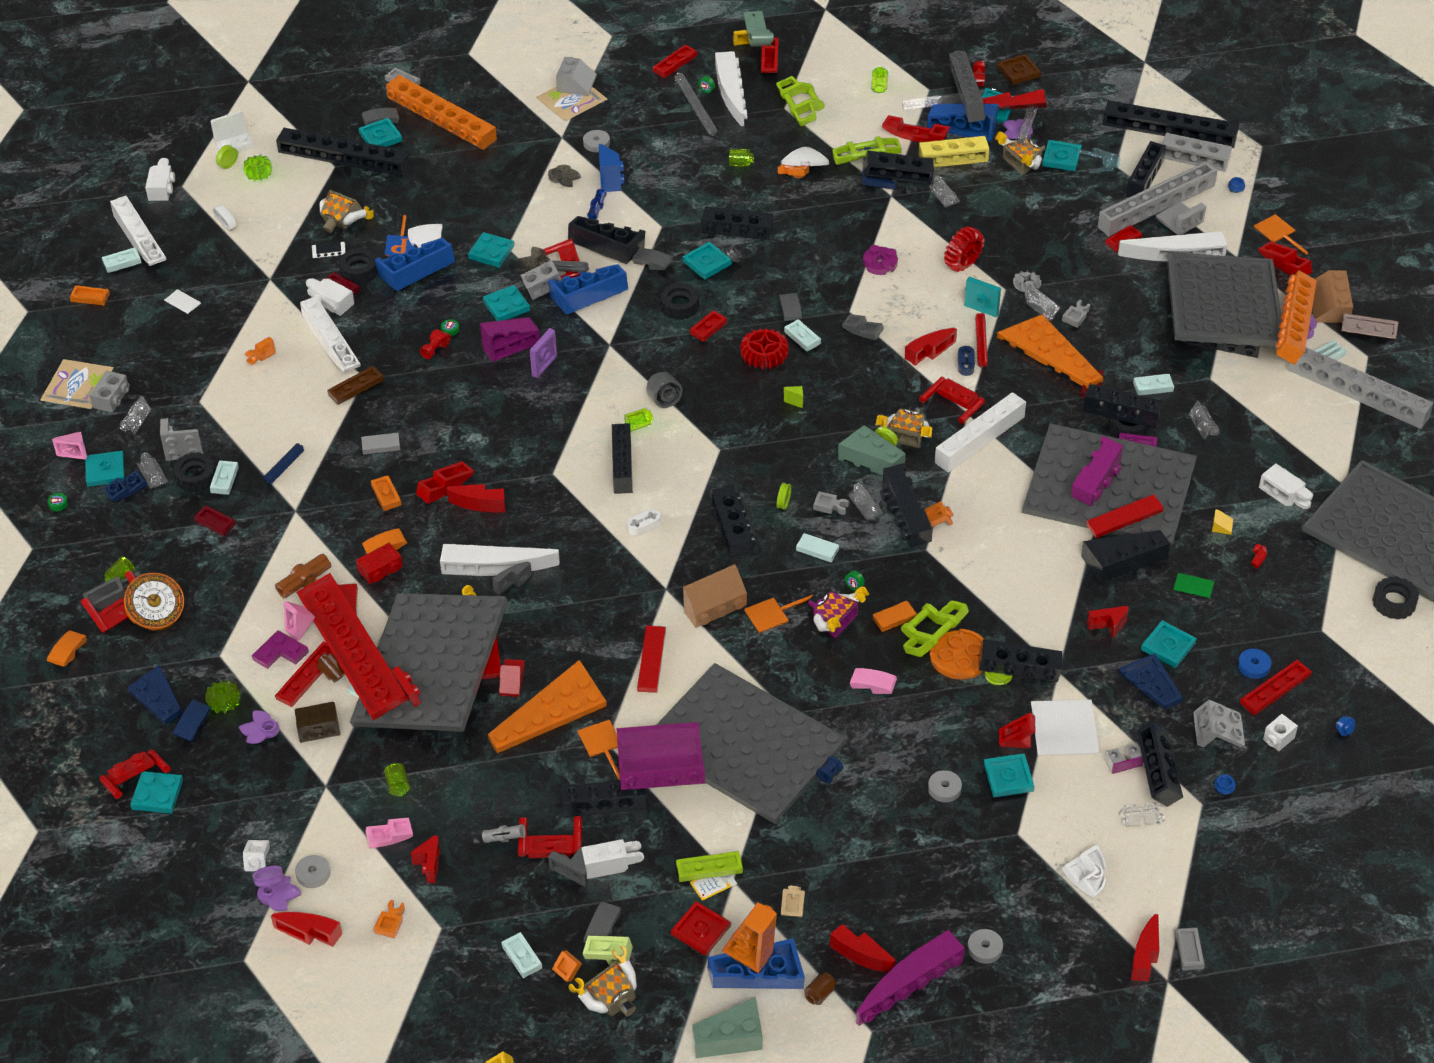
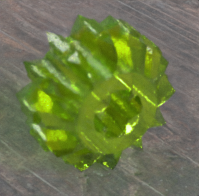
[243,154,272,182]
[205,679,241,714]

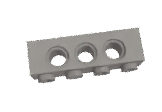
[1162,133,1232,172]

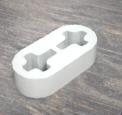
[213,205,237,231]
[627,509,661,536]

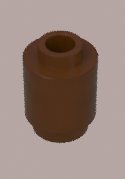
[317,653,345,683]
[804,972,836,1005]

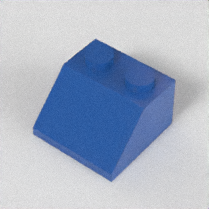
[598,144,624,192]

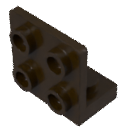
[294,702,341,743]

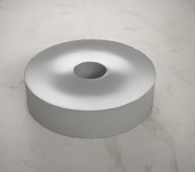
[583,130,610,152]
[928,770,962,802]
[295,855,330,888]
[968,929,1003,964]

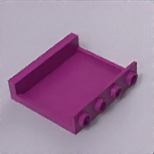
[616,722,705,790]

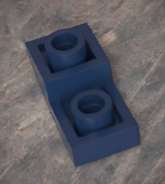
[103,470,148,502]
[173,700,212,743]

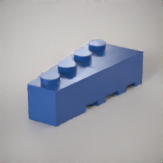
[927,104,999,142]

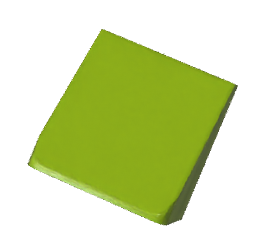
[784,386,803,408]

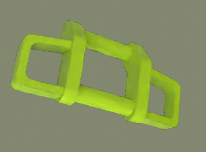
[776,76,825,126]
[833,136,901,164]
[901,601,969,657]

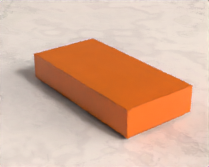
[70,285,110,306]
[873,601,917,632]

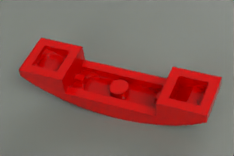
[882,115,950,142]

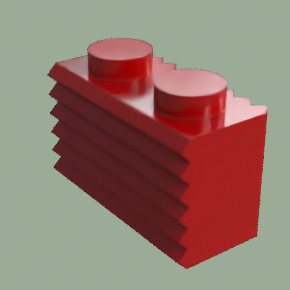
[356,542,403,584]

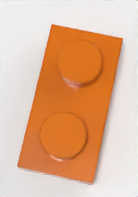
[371,475,402,511]

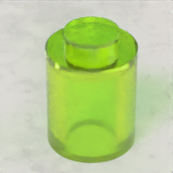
[871,67,888,93]
[729,148,754,166]
[624,408,653,432]
[104,557,135,582]
[384,763,410,796]

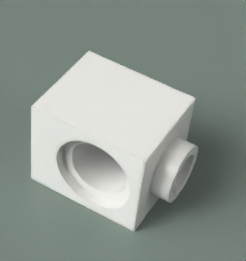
[1263,714,1298,751]

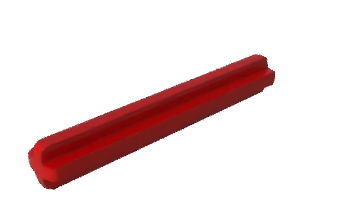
[975,313,988,367]

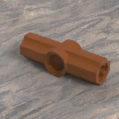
[275,554,331,599]

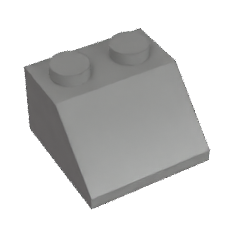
[556,57,597,96]

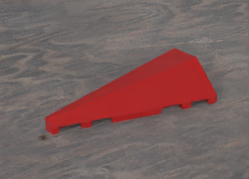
[983,89,1048,109]

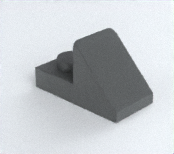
[548,848,587,887]

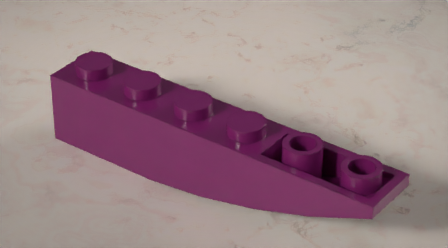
[856,930,965,1026]

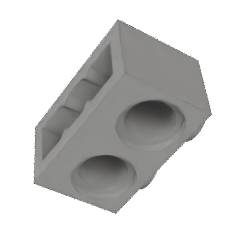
[521,260,562,300]
[90,371,129,413]

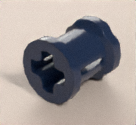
[816,756,843,784]

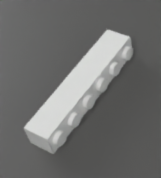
[935,392,1026,473]

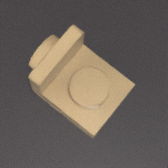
[781,886,805,918]

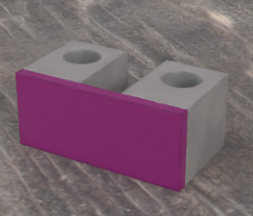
[1105,743,1143,774]

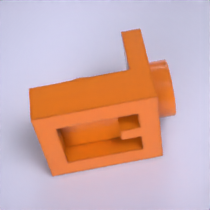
[924,501,954,527]

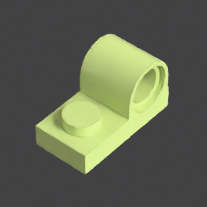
[583,936,633,965]

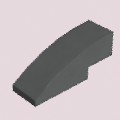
[83,571,141,609]

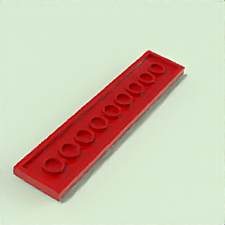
[296,573,409,720]

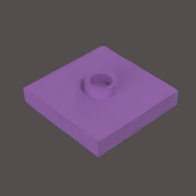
[530,328,557,378]

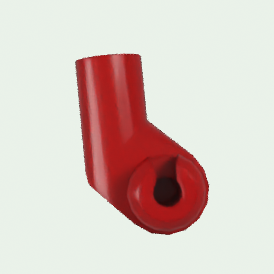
[1250,544,1267,569]

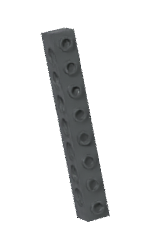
[949,50,985,122]

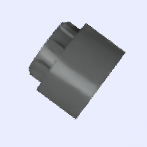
[646,372,683,408]

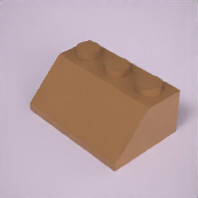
[1312,270,1353,323]
[683,564,747,628]

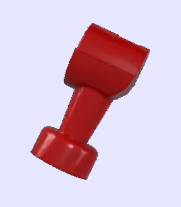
[972,61,985,87]
[420,329,451,359]

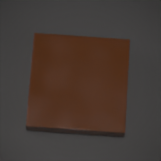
[997,54,1041,85]

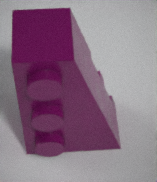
[480,317,540,362]
[1071,436,1123,506]

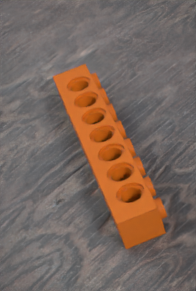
[386,75,497,150]
[1275,270,1317,365]

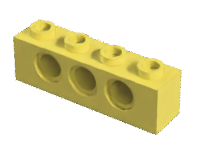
[919,136,989,167]

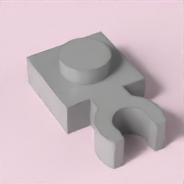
[1062,300,1090,328]
[813,492,849,515]

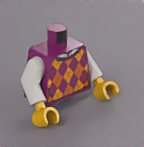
[809,587,869,638]

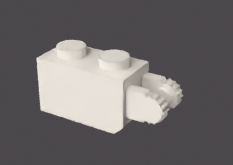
[146,158,175,201]
[306,278,354,316]
[1259,464,1313,509]
[581,839,644,879]

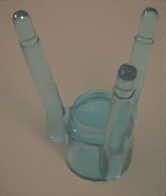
[1078,148,1120,174]

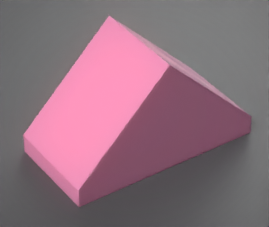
[52,432,87,459]
[283,601,315,641]

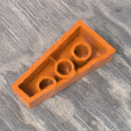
[722,902,777,973]

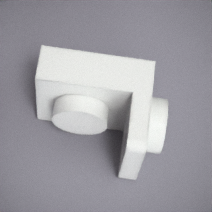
[243,840,270,871]

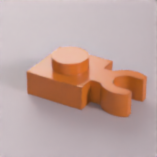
[778,164,809,178]
[245,337,276,365]
[374,900,405,939]

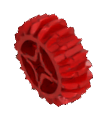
[944,226,985,272]
[740,328,789,370]

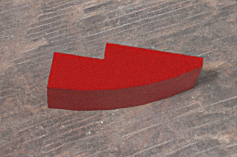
[761,38,778,73]
[1259,241,1312,276]
[904,327,957,366]
[416,461,474,504]
[447,484,505,513]
[271,912,342,947]
[1131,914,1160,981]
[830,924,895,973]

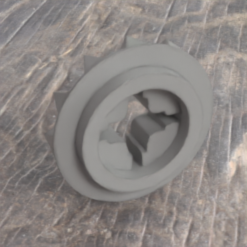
[1013,270,1041,292]

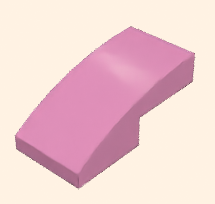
[850,668,897,694]
[366,818,413,848]

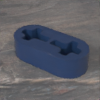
[958,346,975,376]

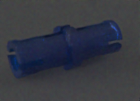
[587,189,607,220]

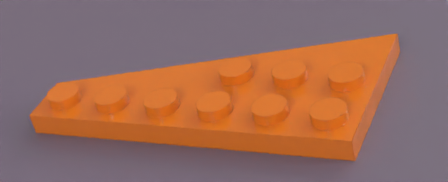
[997,314,1103,389]
[488,660,607,753]

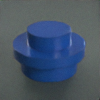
[1228,177,1245,192]
[1336,716,1355,736]
[1214,774,1236,795]

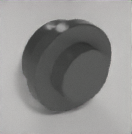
[726,247,742,263]

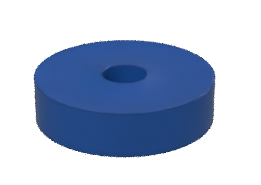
[1238,649,1271,679]

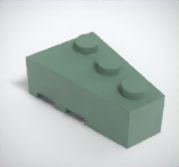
[838,425,905,475]
[692,997,763,1058]

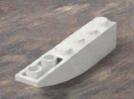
[715,51,747,126]
[110,196,166,266]
[1118,231,1227,261]
[300,296,361,372]
[440,544,560,576]

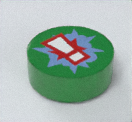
[698,76,715,93]
[441,319,459,336]
[48,493,68,511]
[845,571,865,591]

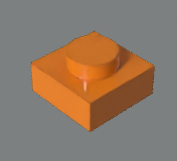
[552,950,582,982]

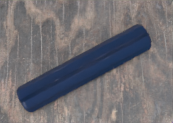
[264,443,304,484]

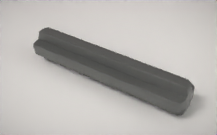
[552,260,589,272]

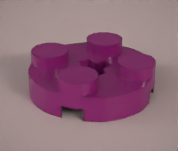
[863,245,898,275]

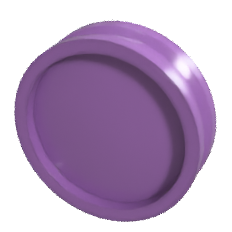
[253,865,284,887]

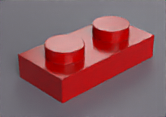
[690,310,727,342]
[392,666,421,707]

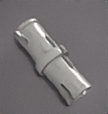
[482,824,526,843]

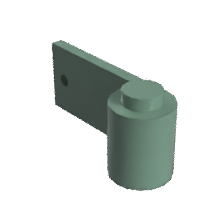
[743,11,774,47]

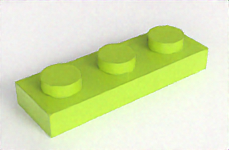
[676,851,743,882]

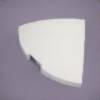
[782,147,829,166]
[408,224,442,248]
[1061,844,1106,898]

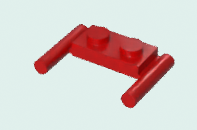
[540,238,581,280]
[919,376,985,424]
[80,570,136,633]
[99,749,171,799]
[518,816,582,858]

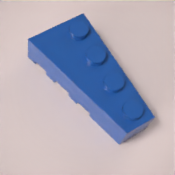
[375,237,455,291]
[548,264,628,315]
[707,938,805,989]

